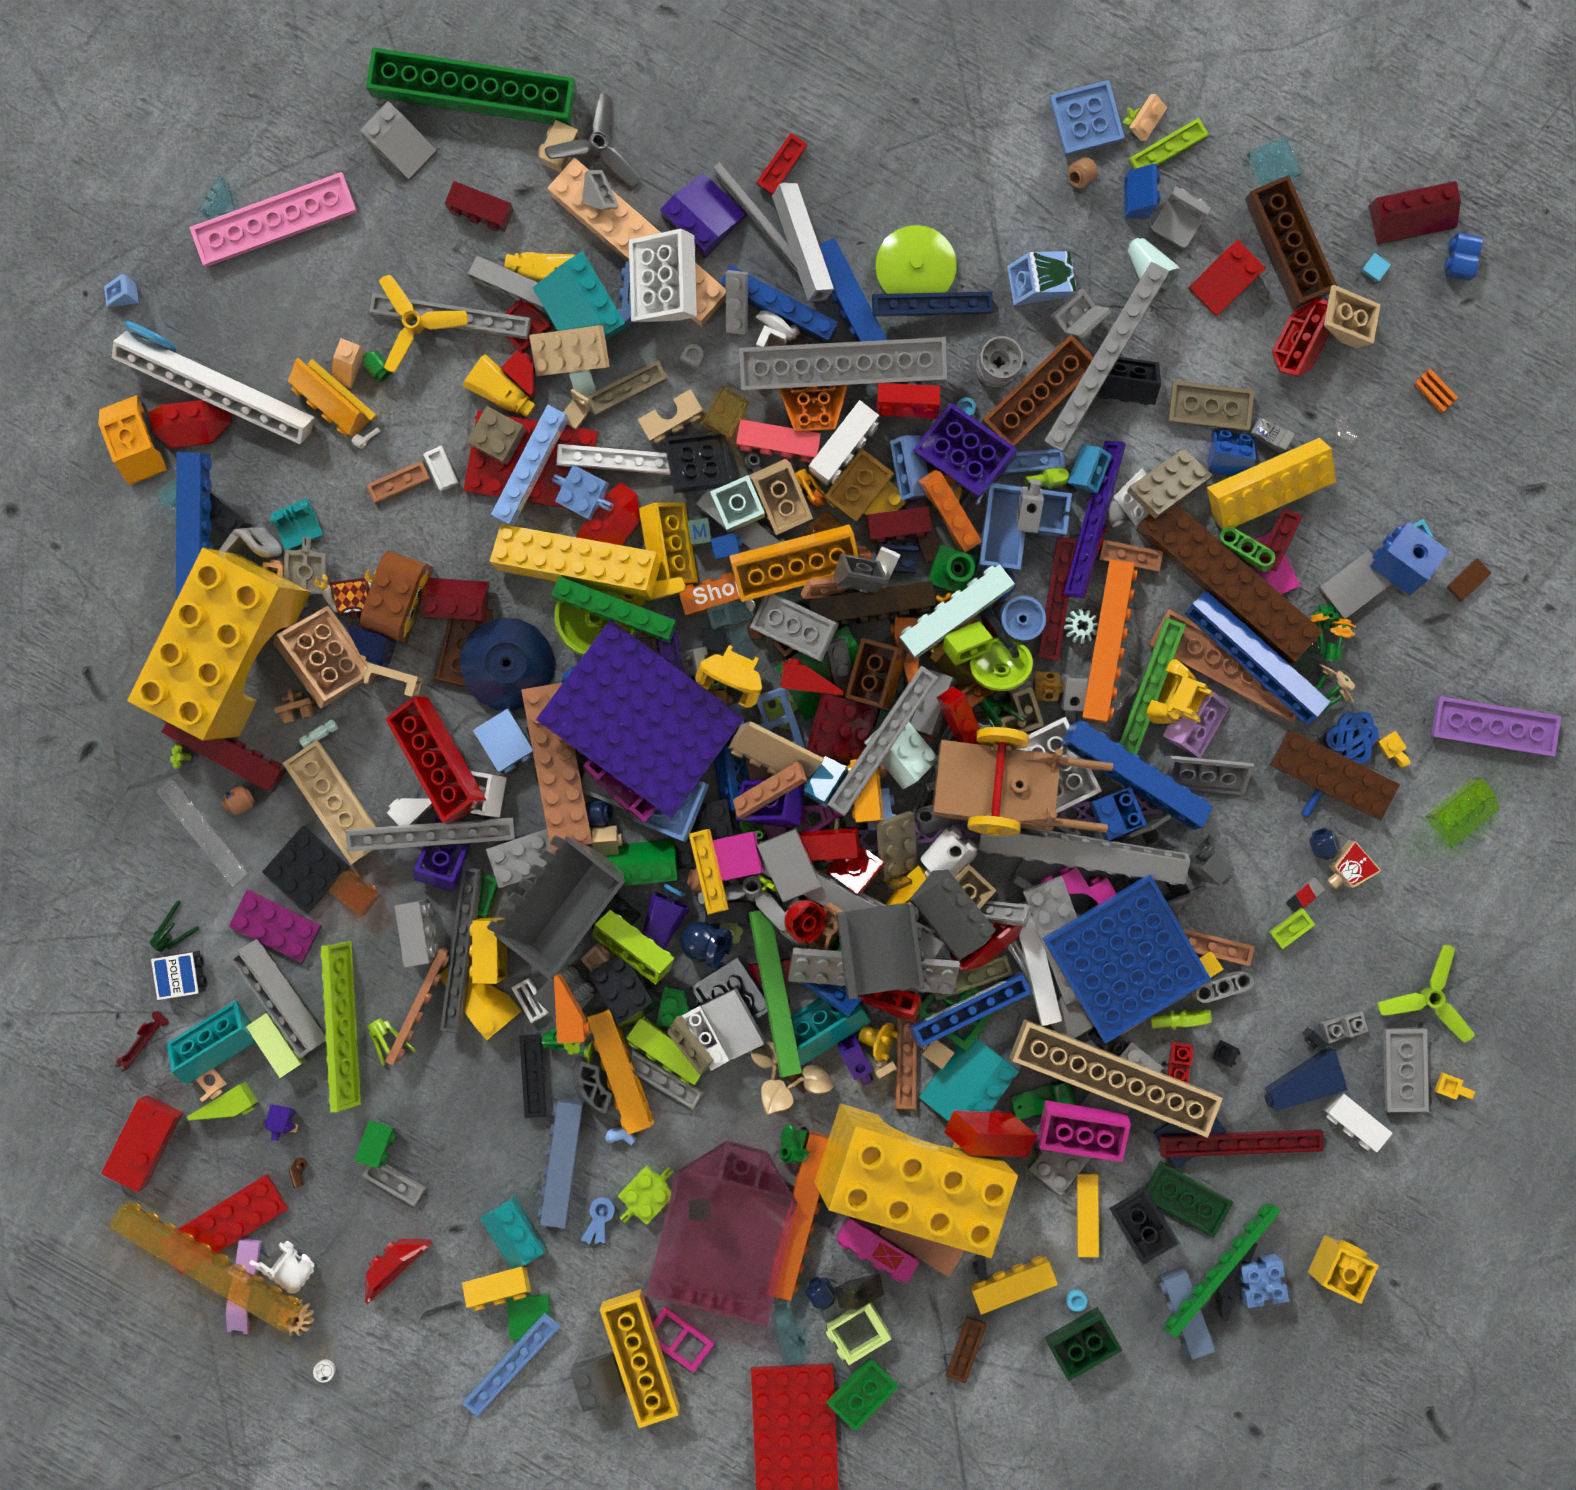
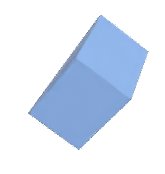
[104,274,139,307]

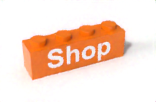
[679,572,741,617]

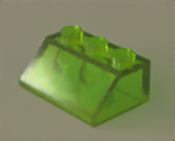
[1425,778,1500,848]

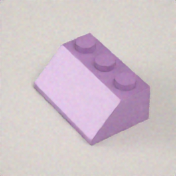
[1163,689,1230,758]

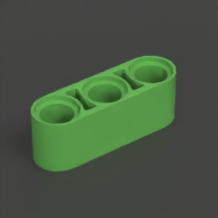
[1219,527,1275,572]

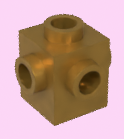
[1032,671,1064,702]

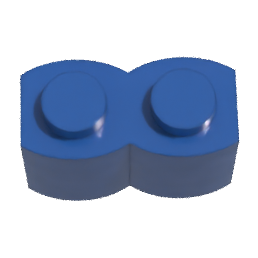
[1444,232,1483,281]

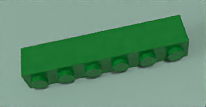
[551,576,677,643]

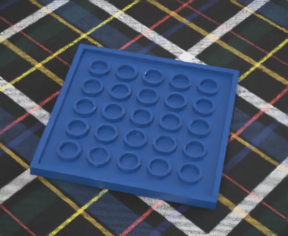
[1042,875,1211,1044]

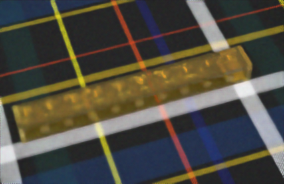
[108,1202,304,1333]

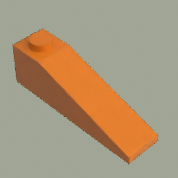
[890,617,919,686]

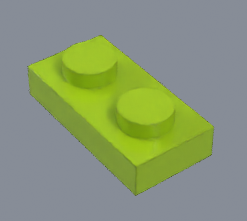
[1268,908,1315,949]

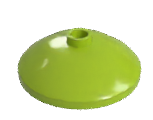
[970,638,1033,691]

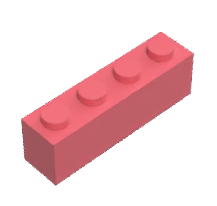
[736,419,821,463]

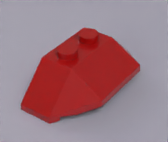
[1272,298,1331,377]
[149,400,233,449]
[576,482,640,546]
[950,923,1023,972]
[365,1238,432,1305]

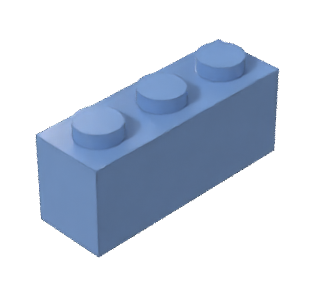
[890,435,928,501]

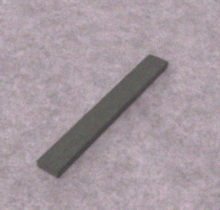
[440,867,484,1034]

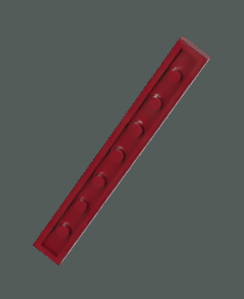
[1160,1129,1323,1158]

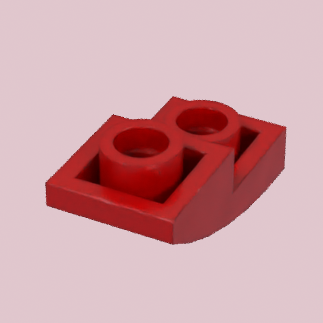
[1167,1042,1193,1083]

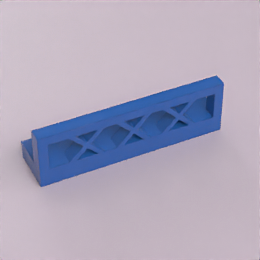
[714,737,750,810]

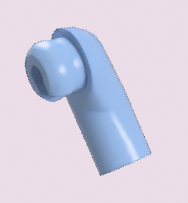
[605,1127,637,1145]

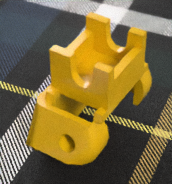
[695,645,762,708]
[1147,659,1214,724]

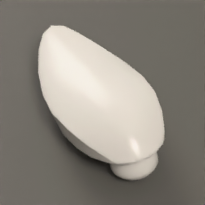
[756,310,800,340]

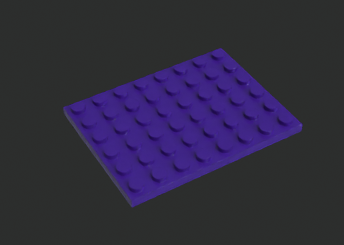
[536,619,744,818]

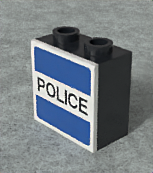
[151,950,207,1000]

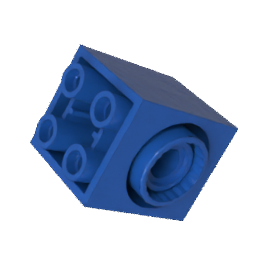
[1370,521,1449,595]

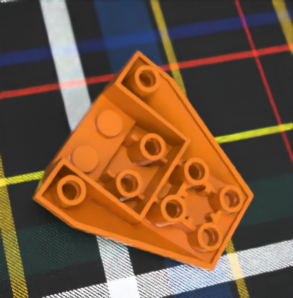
[778,385,848,432]

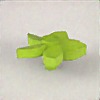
[1123,108,1141,133]
[757,875,778,891]

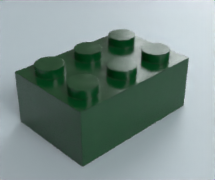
[1044,1307,1123,1381]

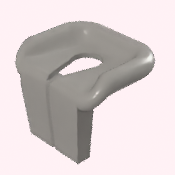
[219,527,282,558]

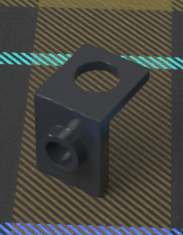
[1089,1027,1128,1056]

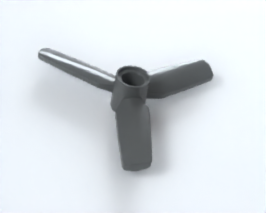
[545,93,641,188]

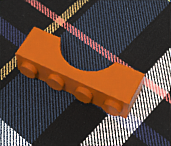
[918,470,982,552]

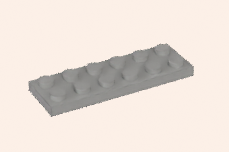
[1023,876,1078,1005]

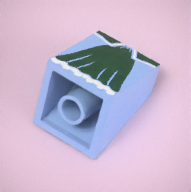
[1007,251,1076,306]

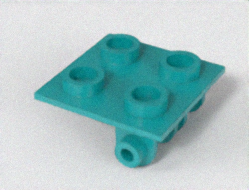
[269,498,323,550]

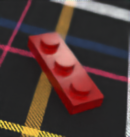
[756,133,807,195]

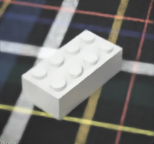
[809,400,879,487]

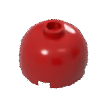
[784,900,827,943]

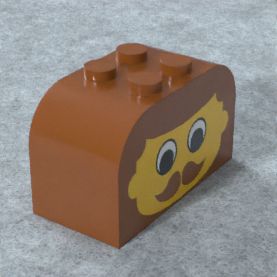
[360,550,434,644]

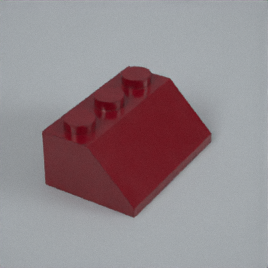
[420,578,490,623]

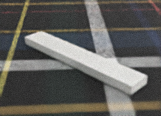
[557,444,670,475]
[1018,902,1062,1026]

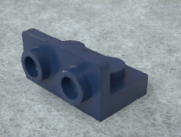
[876,541,919,573]

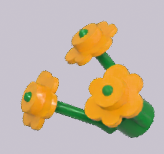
[1310,612,1356,661]

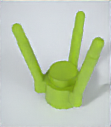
[367,1018,415,1066]

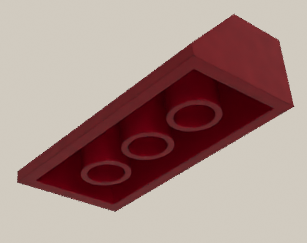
[1369,181,1461,245]

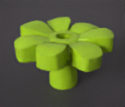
[170,743,191,769]

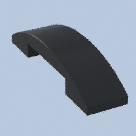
[1216,1242,1258,1321]

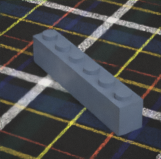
[538,1098,584,1229]

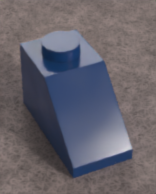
[710,533,743,559]

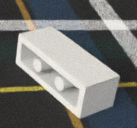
[1323,1092,1393,1152]

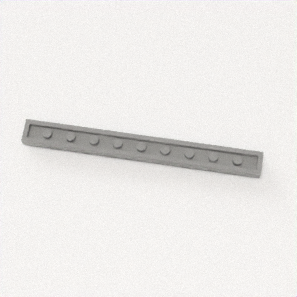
[1044,261,1169,452]

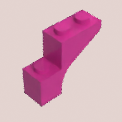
[1041,866,1116,906]

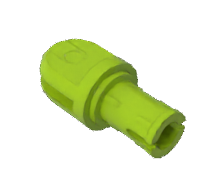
[1024,467,1070,490]

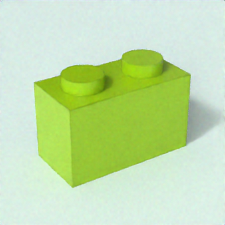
[942,621,993,666]

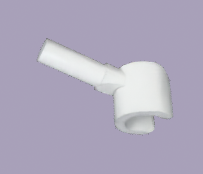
[352,428,380,449]

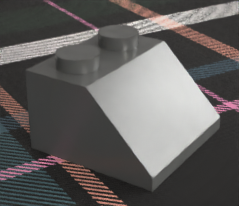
[833,554,888,593]
[570,1352,625,1412]

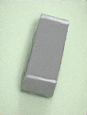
[1191,970,1254,1003]

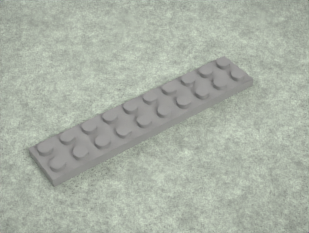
[739,337,947,390]

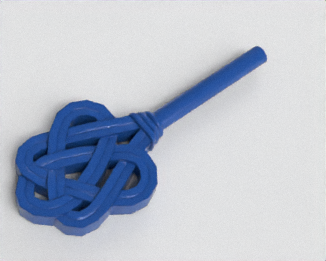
[1301,712,1379,818]

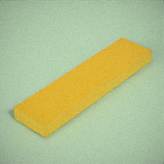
[308,359,378,422]
[689,829,729,915]
[1076,1173,1099,1257]

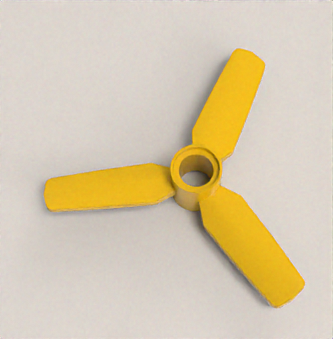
[379,275,469,373]
[618,577,686,630]

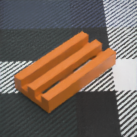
[1413,369,1458,413]

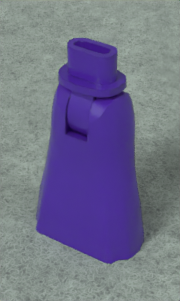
[642,892,689,950]

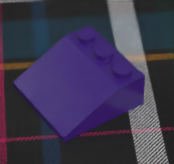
[660,173,747,259]

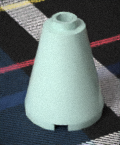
[1128,238,1181,294]

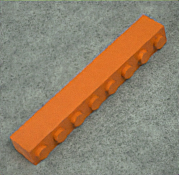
[1082,559,1138,725]
[767,1130,830,1301]

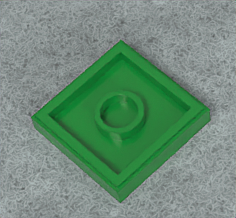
[507,1294,551,1340]

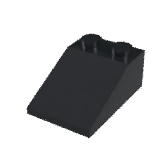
[1109,1187,1181,1265]

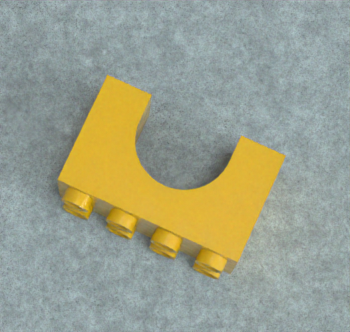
[127,547,311,740]
[815,1103,1018,1258]

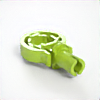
[1151,1009,1212,1031]

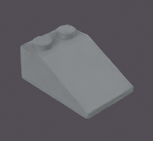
[360,102,437,181]

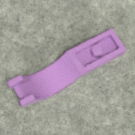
[226,1238,262,1334]

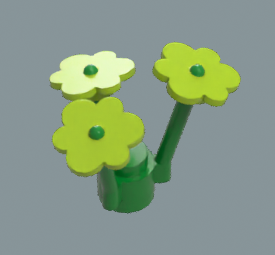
[542,1028,595,1064]

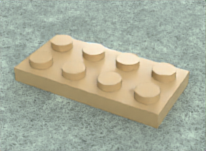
[529,325,610,376]

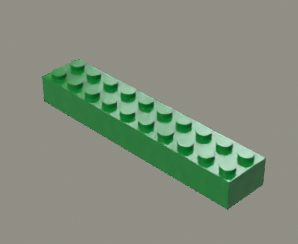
[366,47,577,126]

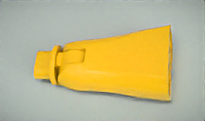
[504,252,575,283]
[463,354,536,418]

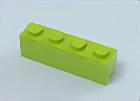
[592,910,674,985]
[626,1017,702,1085]

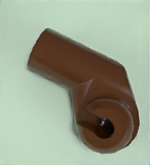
[289,1157,307,1188]

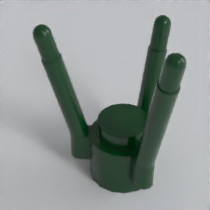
[980,696,1025,727]
[150,900,199,952]

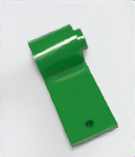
[1010,1080,1077,1120]

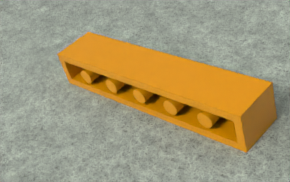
[587,1009,655,1135]

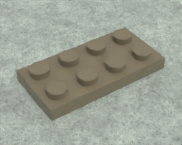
[1167,380,1255,432]
[1127,448,1213,519]

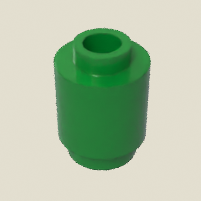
[362,351,392,382]

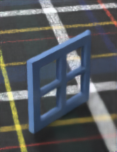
[729,688,805,747]

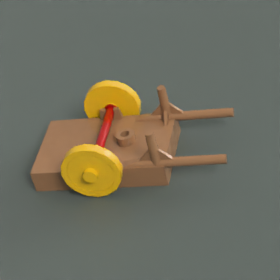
[932,727,1113,836]

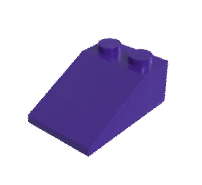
[736,780,805,827]
[414,818,471,892]

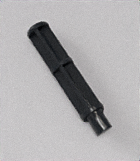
[642,975,700,1009]

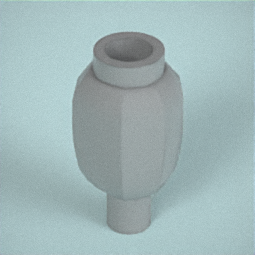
[1106,498,1125,528]

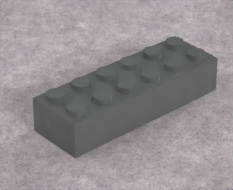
[533,965,597,1019]

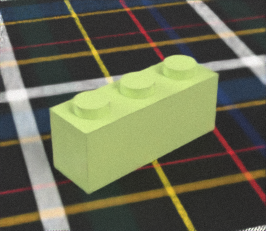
[246,1012,306,1078]

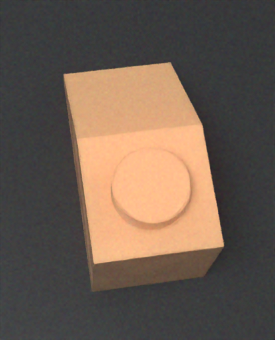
[332,338,366,389]

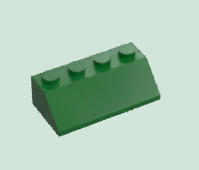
[606,839,679,886]

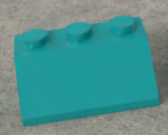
[479,1195,547,1269]

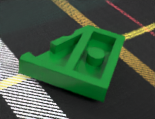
[656,987,690,1029]

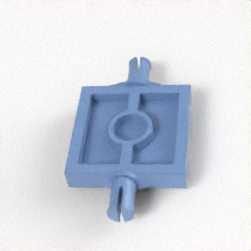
[552,465,613,520]

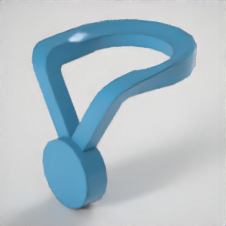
[663,882,687,903]

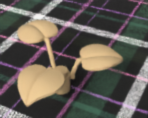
[750,1040,834,1115]

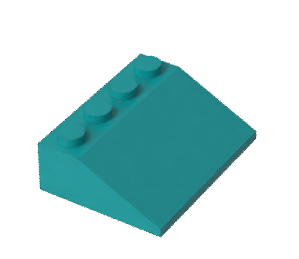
[532,251,627,341]
[919,1031,1019,1122]

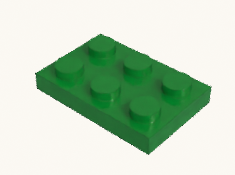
[826,1357,899,1432]

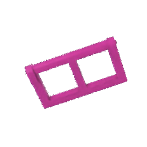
[653,1306,715,1373]

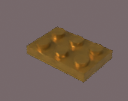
[824,449,894,523]

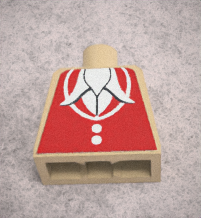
[1327,840,1381,890]

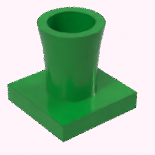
[927,544,978,593]

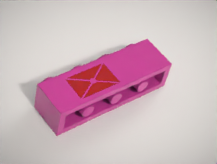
[836,1216,920,1283]

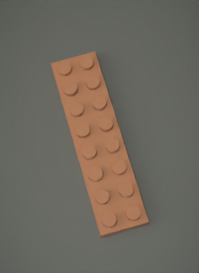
[1148,609,1297,723]
[521,683,592,852]

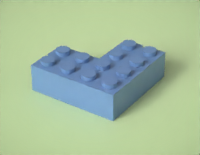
[977,483,1072,573]

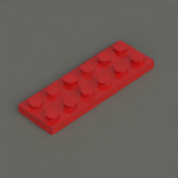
[160,1174,289,1275]

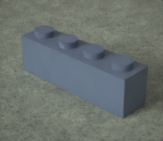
[1159,1267,1215,1360]

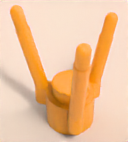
[795,469,835,508]

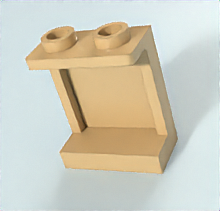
[362,663,423,697]

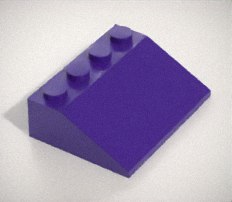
[913,403,1017,497]

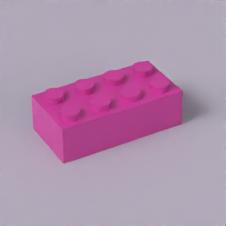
[1037,1100,1131,1162]

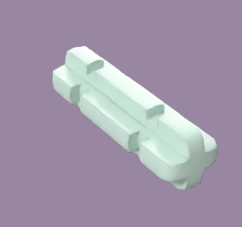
[299,720,338,748]

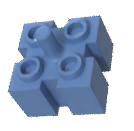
[1237,1254,1289,1308]

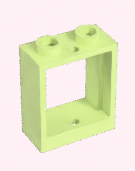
[826,1298,891,1365]

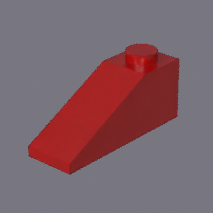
[779,658,843,695]
[857,989,922,1023]

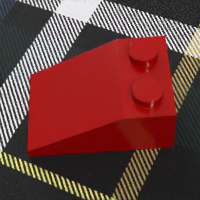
[1188,239,1266,317]

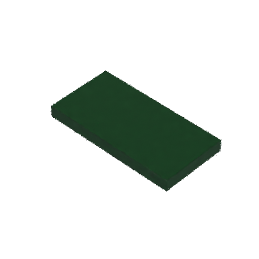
[1145,1160,1233,1238]

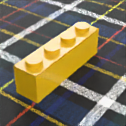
[970,1256,1058,1315]

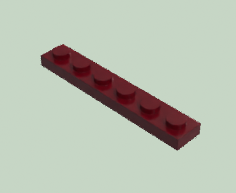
[1037,537,1078,661]

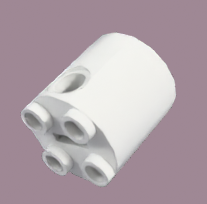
[920,825,979,878]

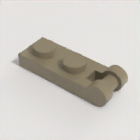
[667,1016,714,1074]

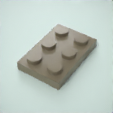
[876,811,917,881]

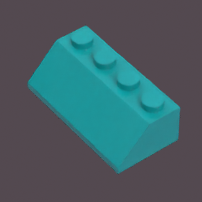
[791,986,871,1066]
[167,1000,256,1085]

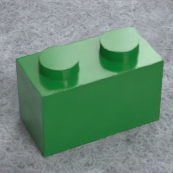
[354,1120,397,1169]

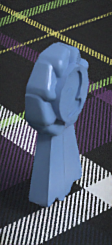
[581,1197,615,1244]

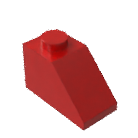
[501,350,536,400]

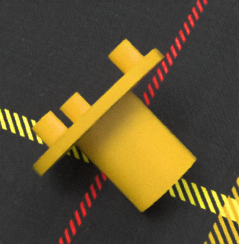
[859,1022,899,1062]

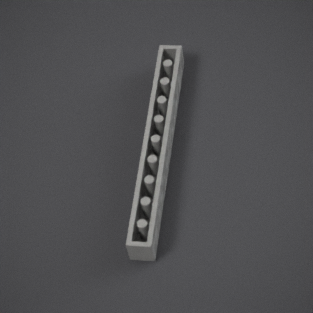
[978,828,1190,885]
[758,840,944,959]

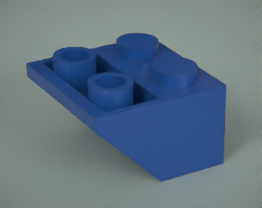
[1124,164,1160,219]
[1207,429,1256,477]
[1089,786,1147,840]

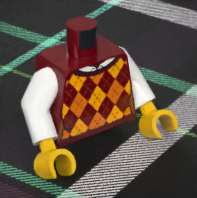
[314,569,376,626]

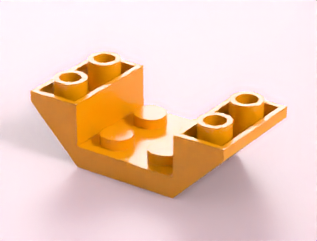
[98,395,168,485]

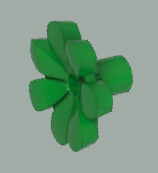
[1312,604,1340,631]

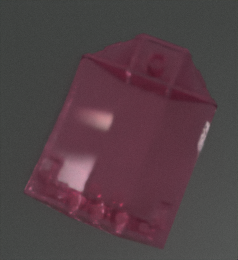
[646,1141,797,1327]

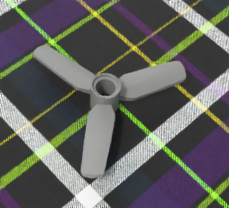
[698,838,786,932]

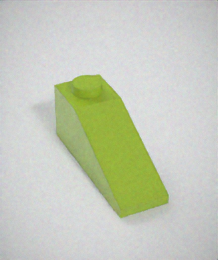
[187,1081,259,1120]

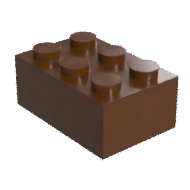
[845,638,907,710]

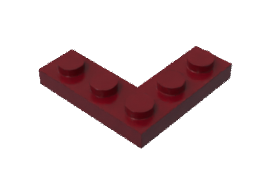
[1224,508,1303,572]

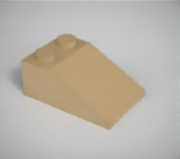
[1324,285,1381,348]
[748,459,813,535]

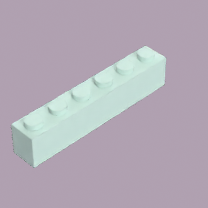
[899,564,1015,660]

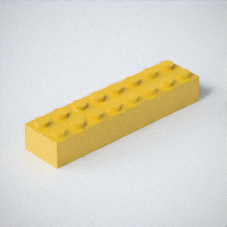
[490,524,661,599]

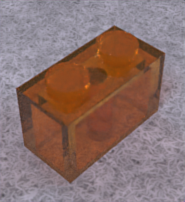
[328,870,380,916]

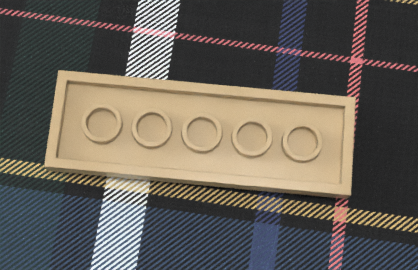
[283,740,376,865]

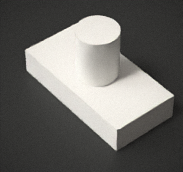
[876,546,900,588]

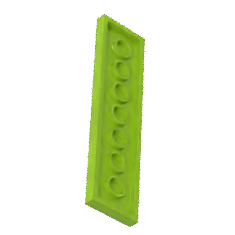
[321,941,361,1112]

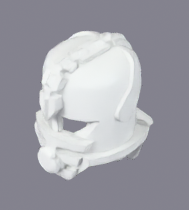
[250,1241,315,1293]

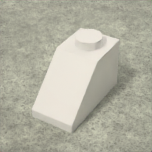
[387,798,433,826]

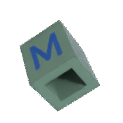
[688,515,712,548]

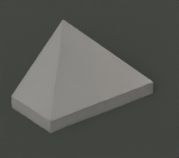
[582,170,619,210]

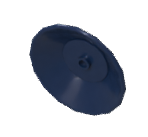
[460,618,554,710]

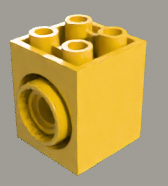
[1308,1235,1379,1304]

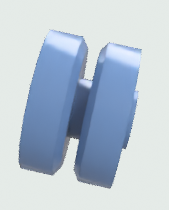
[996,596,1046,644]

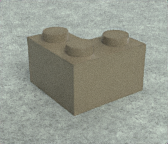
[998,684,1044,732]

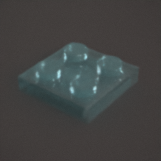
[1247,136,1302,187]

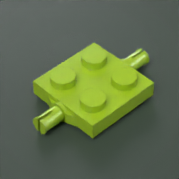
[618,1165,676,1225]

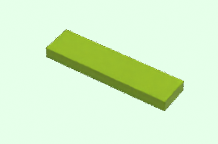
[1128,118,1209,170]

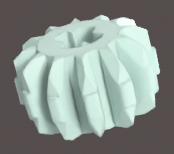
[1064,609,1099,644]

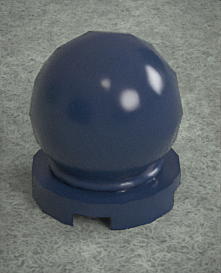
[680,922,733,969]

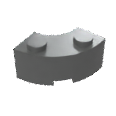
[573,1061,612,1114]

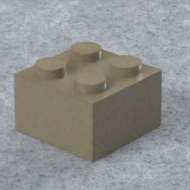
[467,406,527,466]

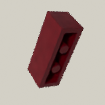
[445,181,514,232]
[866,506,932,543]

